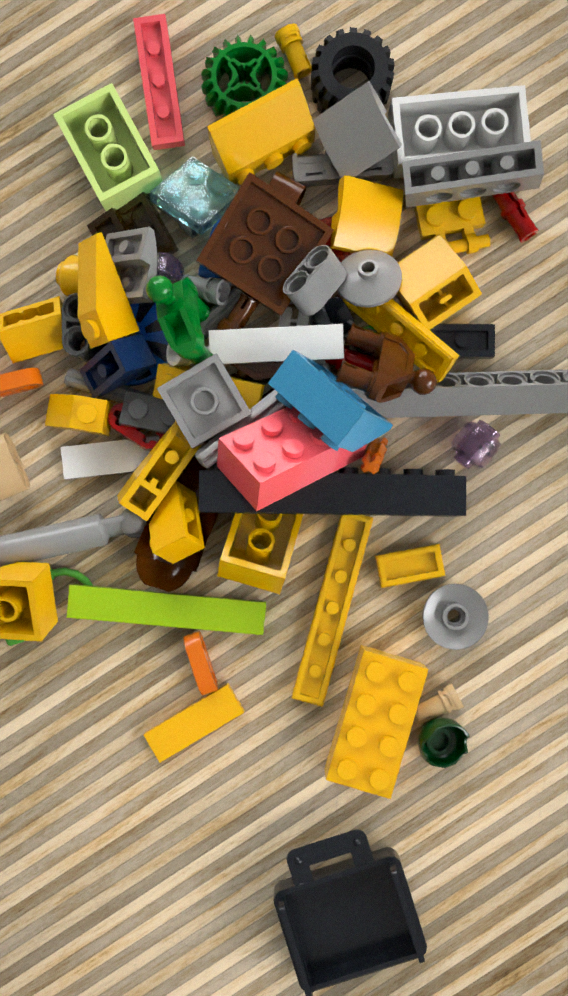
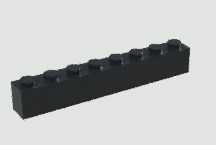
[198,464,466,517]

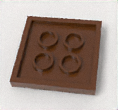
[196,172,334,316]

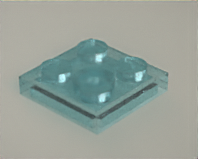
[150,156,240,235]

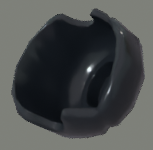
[309,297,355,340]

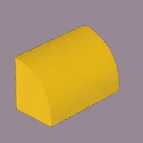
[0,296,64,363]

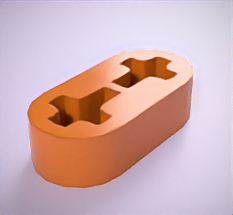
[0,368,44,398]
[183,631,218,695]

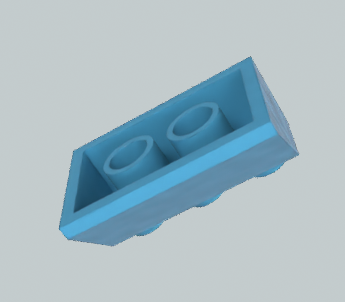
[268,350,393,452]

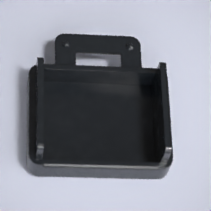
[274,829,427,996]

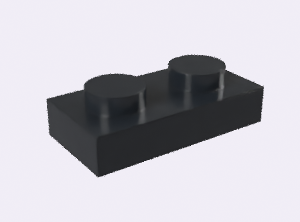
[430,324,495,359]

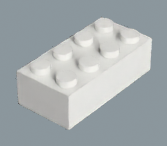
[387,85,531,179]

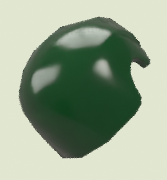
[418,717,470,768]

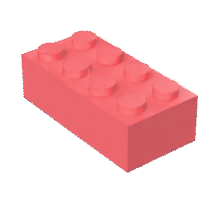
[217,407,367,511]

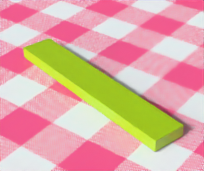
[66,584,266,635]

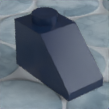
[79,334,157,398]

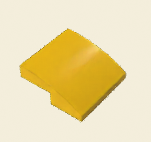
[330,175,403,257]

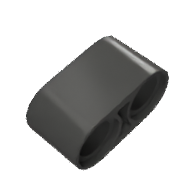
[62,293,104,362]

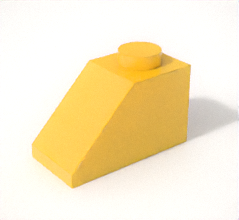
[45,394,114,437]
[149,481,205,564]

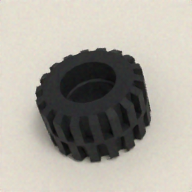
[311,27,395,113]

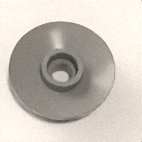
[337,250,402,307]
[422,584,489,650]

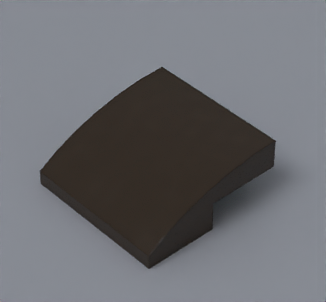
[87,192,179,264]

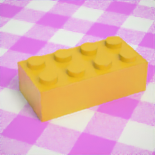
[324,645,429,799]

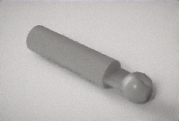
[0,509,147,567]

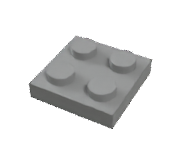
[157,353,252,449]

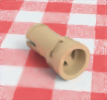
[416,683,464,725]

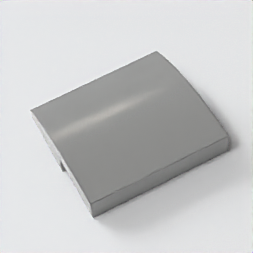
[313,81,402,178]
[105,227,157,304]

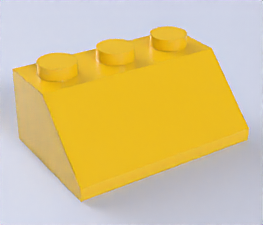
[207,79,315,187]

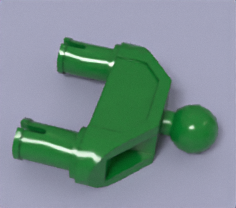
[146,275,214,366]

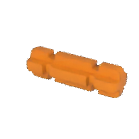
[361,437,388,474]

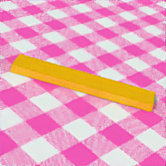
[291,515,373,707]

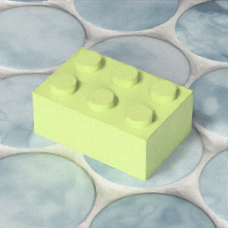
[53,83,164,211]

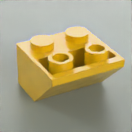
[396,235,482,330]

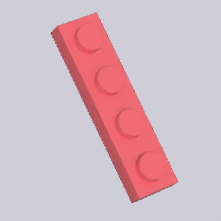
[133,14,185,150]

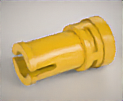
[274,23,312,80]

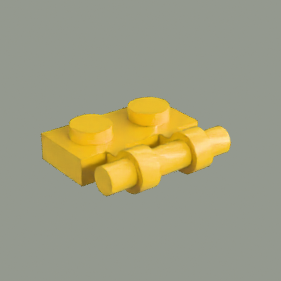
[414,197,490,254]

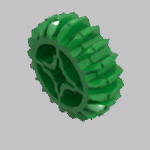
[201,34,288,117]

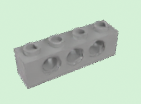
[402,140,544,208]

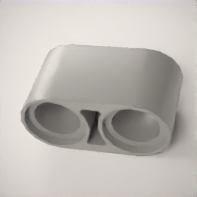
[283,245,347,316]

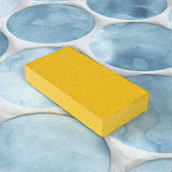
[375,544,446,588]

